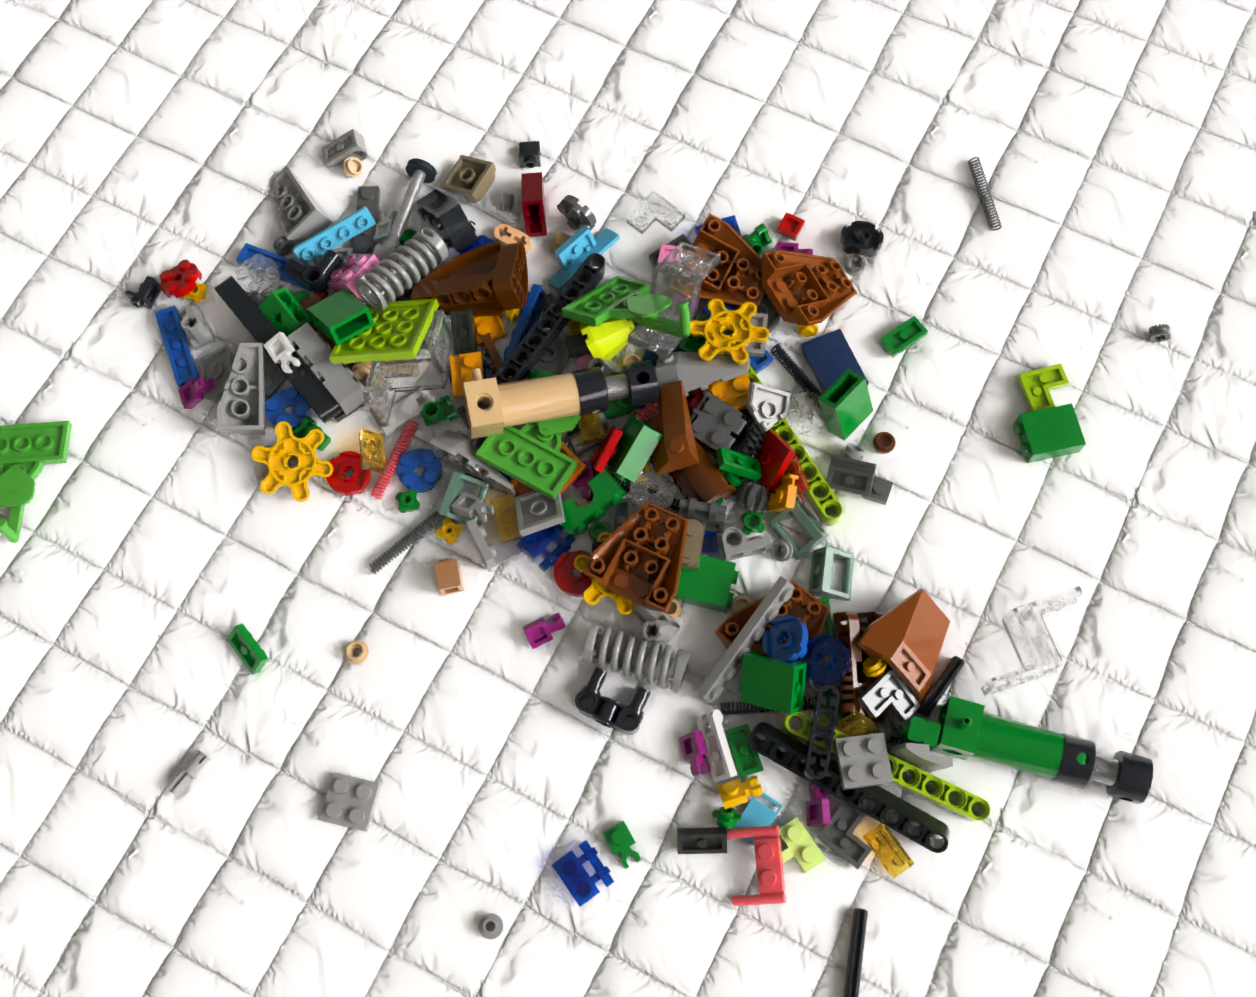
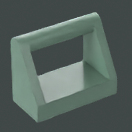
[438,471,491,524]
[769,501,830,560]
[809,546,854,601]

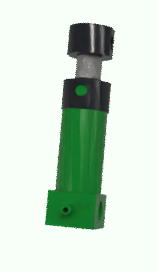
[931,696,1153,804]

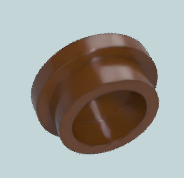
[873,432,896,454]

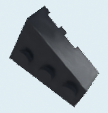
[415,189,478,253]

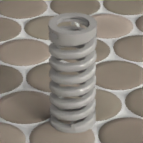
[355,227,449,312]
[582,621,691,694]

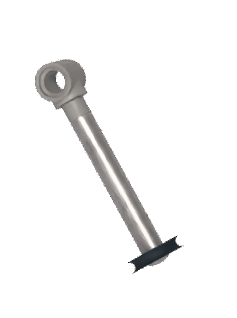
[373,158,437,262]

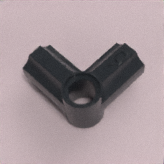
[285,249,343,293]

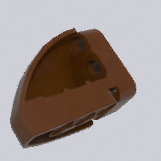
[410,241,528,316]

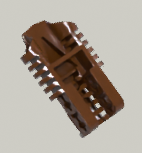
[648,414,737,503]
[833,611,895,733]

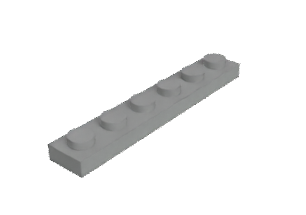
[696,576,795,703]

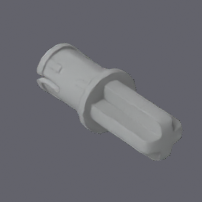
[168,750,211,796]

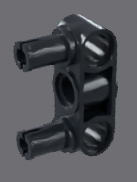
[575,667,651,735]

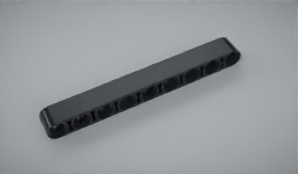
[492,253,605,384]
[214,276,343,424]
[748,722,950,853]

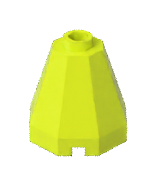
[580,318,636,360]

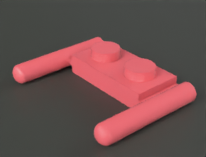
[727,825,786,906]

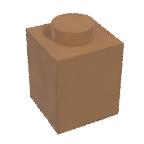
[434,558,465,596]

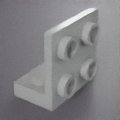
[466,510,529,569]

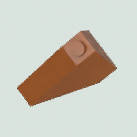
[652,380,699,476]

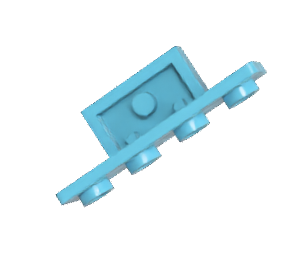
[293,206,376,263]
[547,226,620,291]

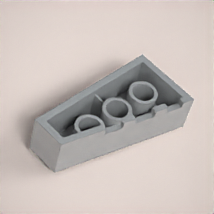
[287,322,368,415]

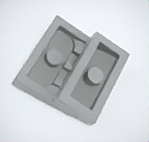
[887,743,953,772]

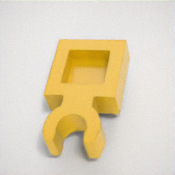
[716,776,763,809]

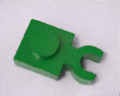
[603,821,641,869]

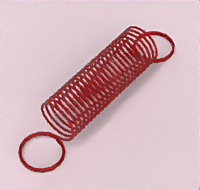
[789,456,811,504]

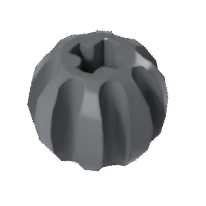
[736,481,770,513]

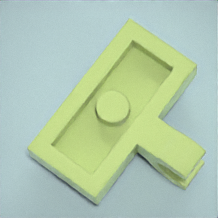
[779,817,826,874]

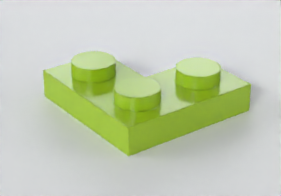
[1017,363,1069,412]

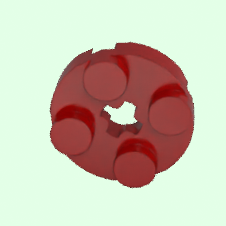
[159,259,202,298]
[326,451,372,496]
[554,550,592,597]

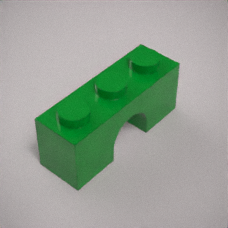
[561,469,627,536]

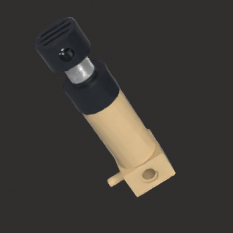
[463,360,659,439]

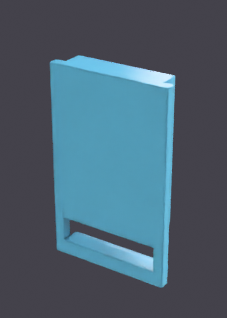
[733,793,783,845]

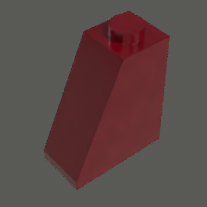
[521,172,547,237]

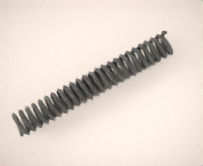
[968,157,1002,231]
[369,510,445,575]

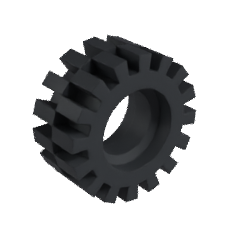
[730,418,765,457]

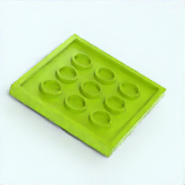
[329,298,439,364]

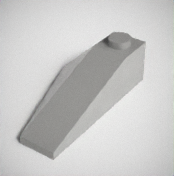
[272,165,332,240]
[217,343,266,435]
[655,351,750,396]
[429,429,517,497]

